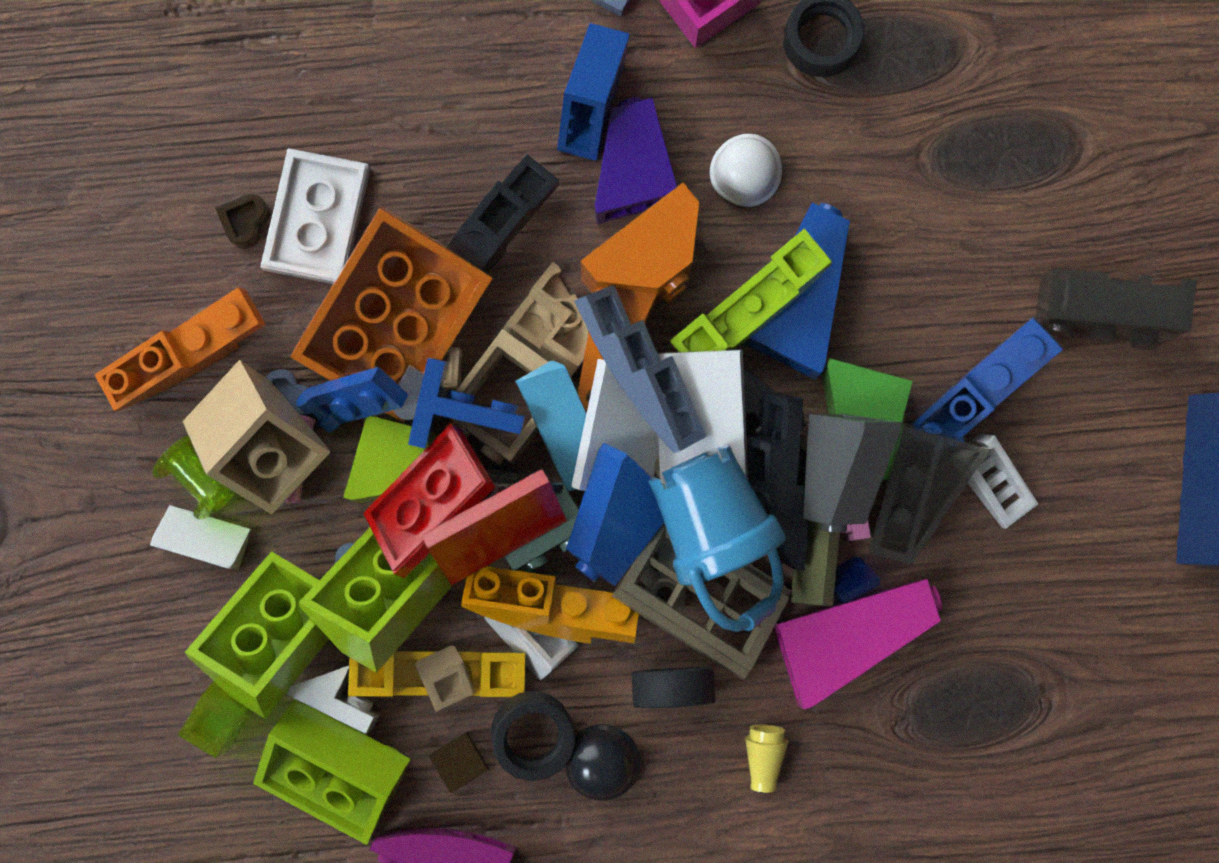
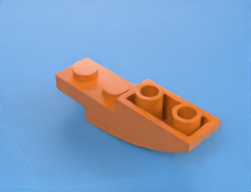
[95,287,266,411]

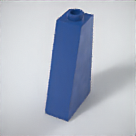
[742,202,850,380]

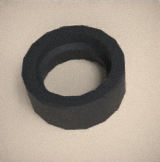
[783,0,864,78]
[631,667,716,708]
[491,691,576,781]

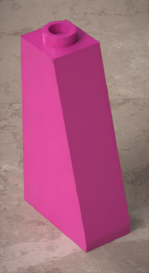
[774,579,942,709]

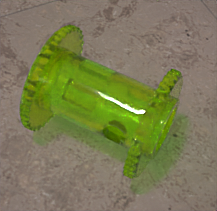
[153,435,236,520]

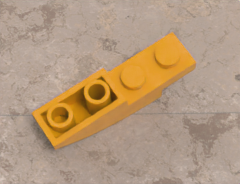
[461,566,639,644]

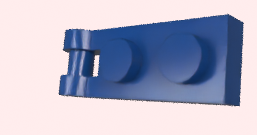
[296,367,408,433]

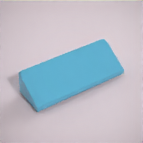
[516,360,586,491]

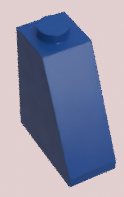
[557,23,630,161]
[566,443,664,586]

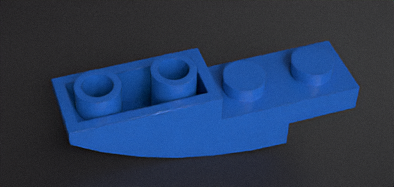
[901,316,1063,464]

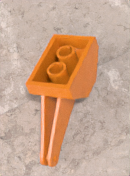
[578,183,699,413]

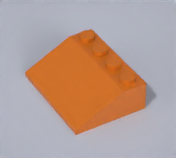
[290,206,492,423]

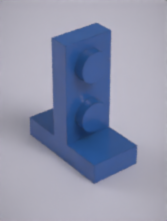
[408,358,525,448]

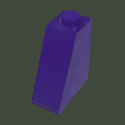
[595,97,677,224]

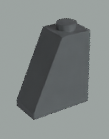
[803,414,901,532]

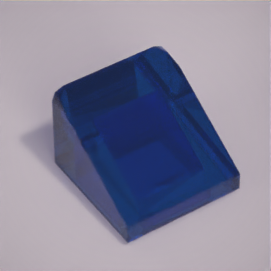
[834,557,881,603]

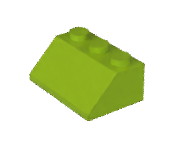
[299,527,454,673]
[185,551,329,719]
[253,698,411,845]

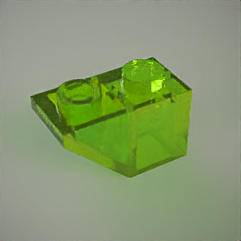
[177,681,252,758]

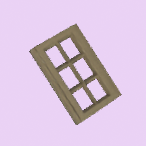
[612,523,791,680]

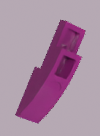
[369,828,516,863]

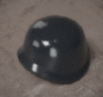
[565,724,641,801]

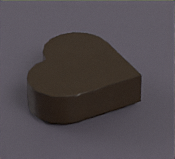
[215,194,270,249]

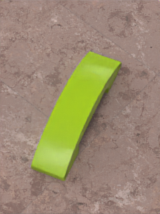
[670,228,833,352]

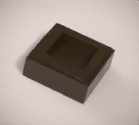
[428,732,489,794]

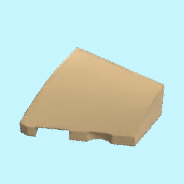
[503,262,589,378]

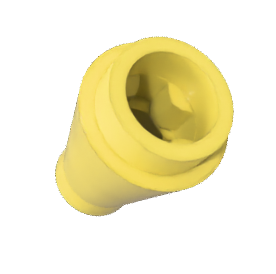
[745,724,789,793]

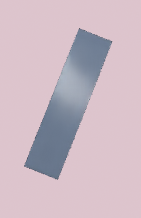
[574,285,707,453]

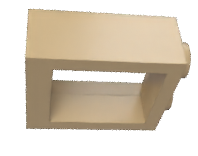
[445,329,572,466]

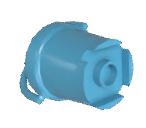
[649,444,786,632]

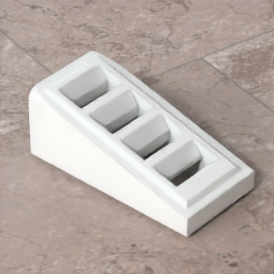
[950,434,1038,529]

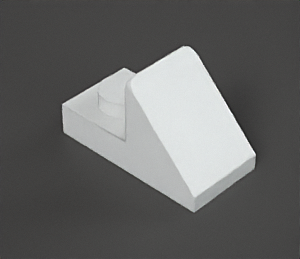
[287,666,380,734]

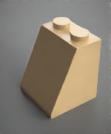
[182,360,330,514]

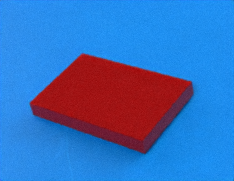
[363,424,496,578]
[421,470,567,585]

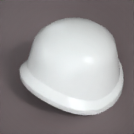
[710,134,782,207]

